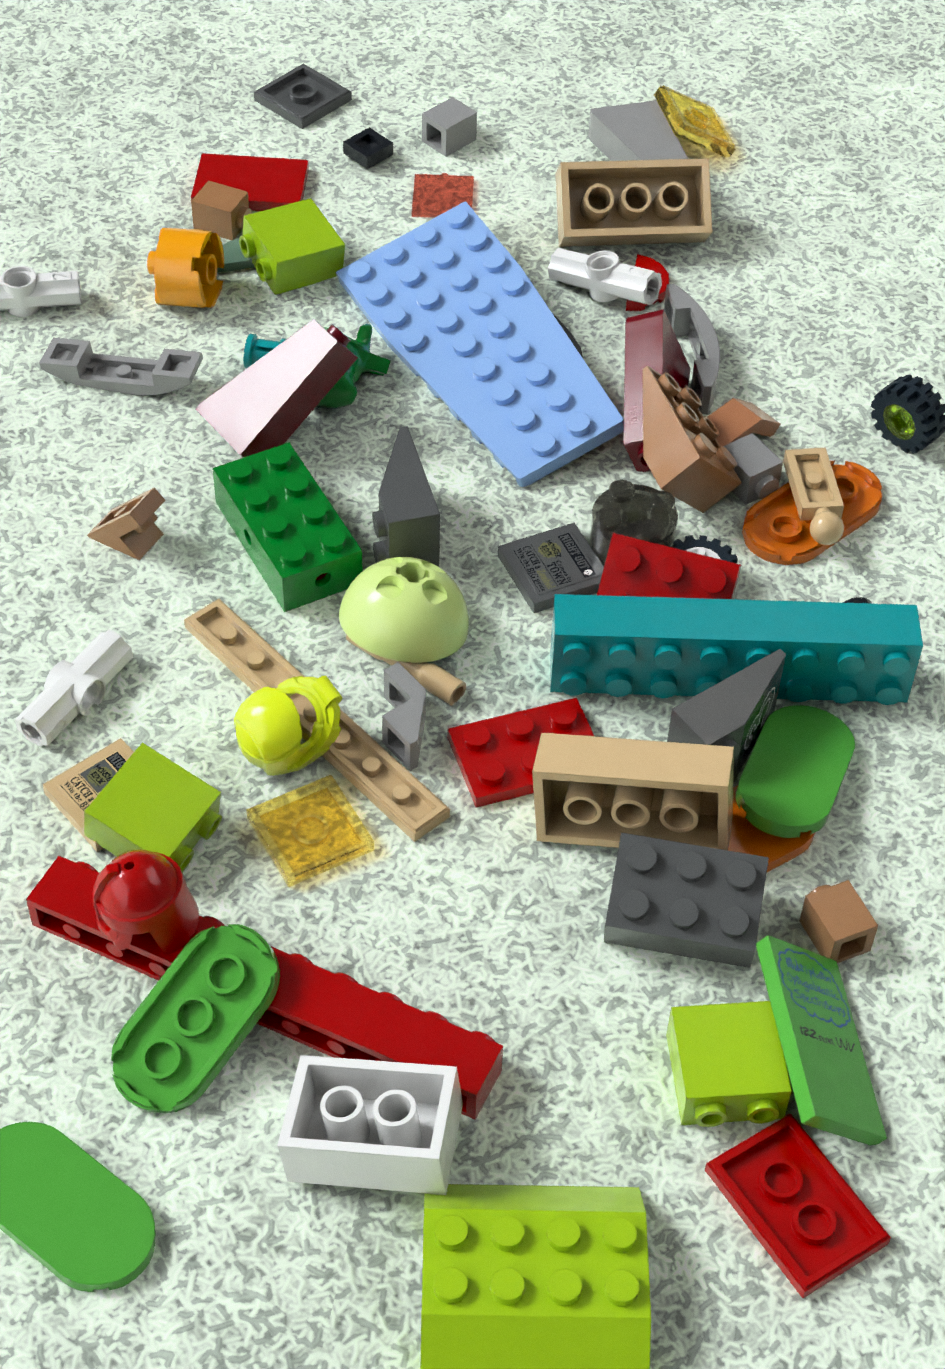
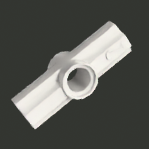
[548,248,662,305]
[0,266,82,317]
[15,629,133,747]

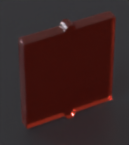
[412,173,474,217]

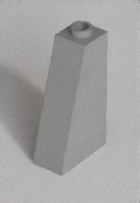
[588,100,688,161]

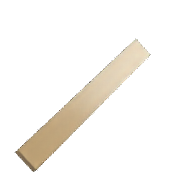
[184,599,450,842]

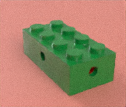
[212,442,363,612]

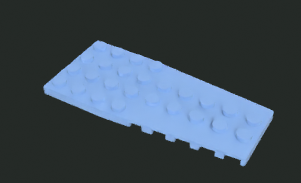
[336,201,624,487]

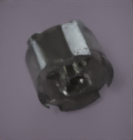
[589,480,678,566]

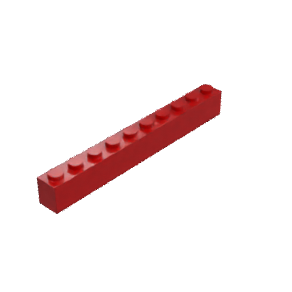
[26,856,503,1120]

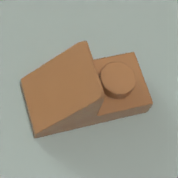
[87,487,165,560]

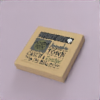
[43,738,134,852]

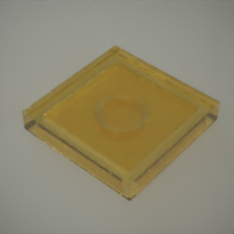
[654,85,736,157]
[246,775,374,887]

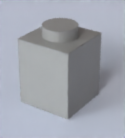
[422,97,477,157]
[723,433,783,505]

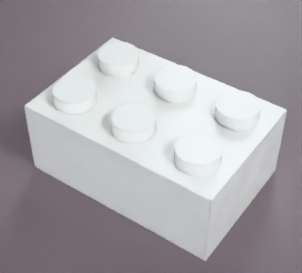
[277,1055,463,1195]

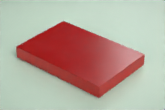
[191,153,309,211]
[705,1113,891,1298]

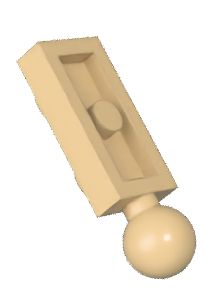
[783,447,844,545]

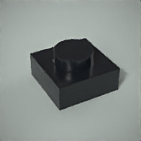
[343,127,393,169]

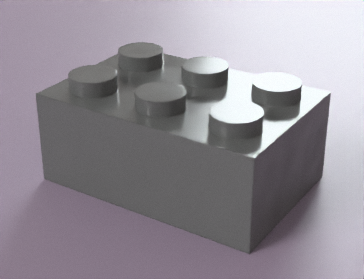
[604,832,769,968]

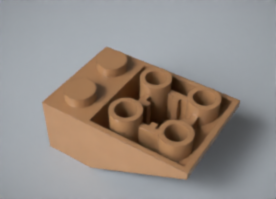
[643,365,742,513]

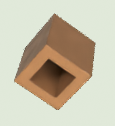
[191,180,252,240]
[799,880,878,963]

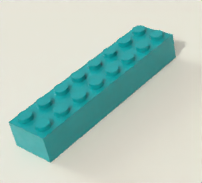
[550,594,923,705]

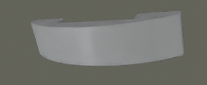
[664,284,720,414]
[39,337,203,396]

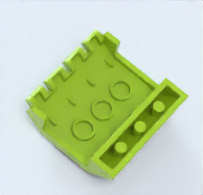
[420,1184,651,1369]

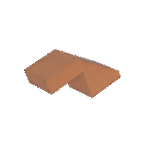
[707,398,781,446]

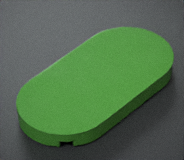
[735,705,855,838]
[111,924,280,1113]
[0,1122,156,1292]

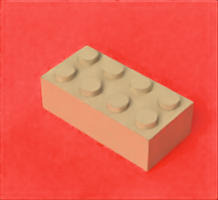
[555,158,712,247]
[532,733,734,850]

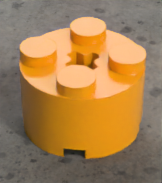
[147,228,224,308]

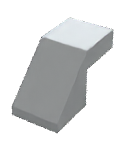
[382,662,426,771]

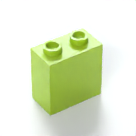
[239,198,345,295]
[84,742,222,872]
[666,1001,792,1127]

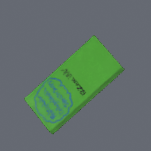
[756,935,887,1146]

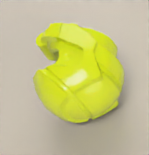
[234,675,342,776]

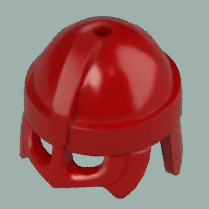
[92,849,199,954]

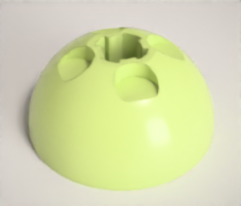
[339,557,469,663]

